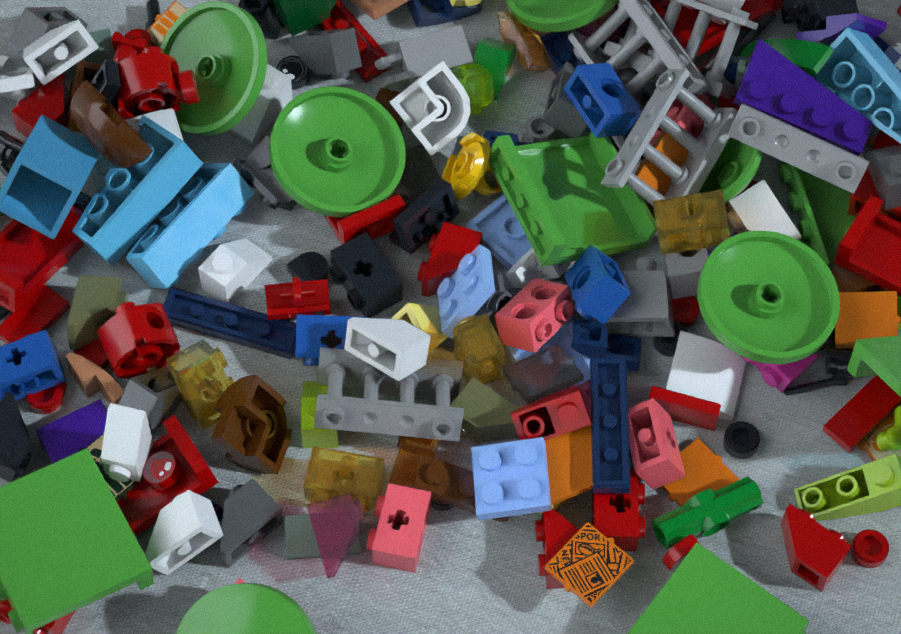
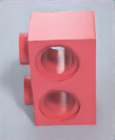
[494,277,574,353]

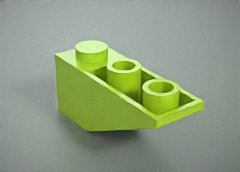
[794,454,901,521]

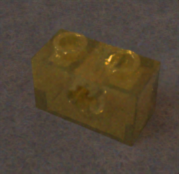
[653,190,730,255]
[453,313,505,385]
[165,339,234,431]
[303,446,385,514]

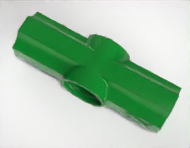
[652,476,764,550]

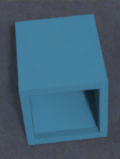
[0,115,100,240]

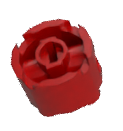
[114,46,185,119]
[97,302,180,380]

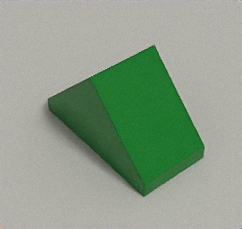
[466,37,518,101]

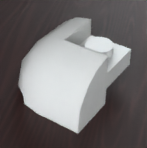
[389,61,470,156]

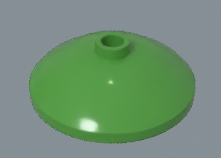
[690,137,763,210]

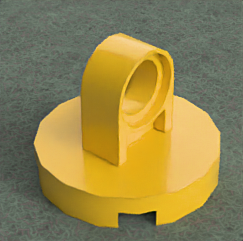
[441,133,502,200]

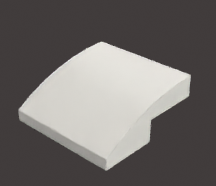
[666,331,746,421]

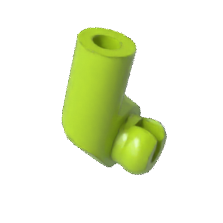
[876,406,901,452]

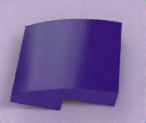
[796,13,887,46]
[35,399,107,475]

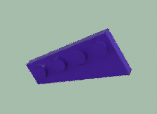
[733,39,873,156]

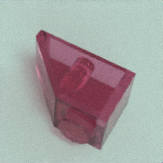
[307,492,365,579]

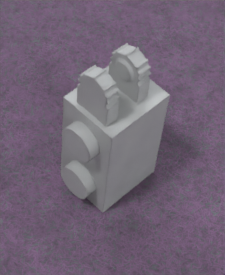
[375,25,473,89]

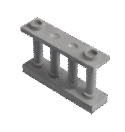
[568,0,710,132]
[603,0,758,100]
[600,69,738,229]
[727,103,871,194]
[314,347,464,441]

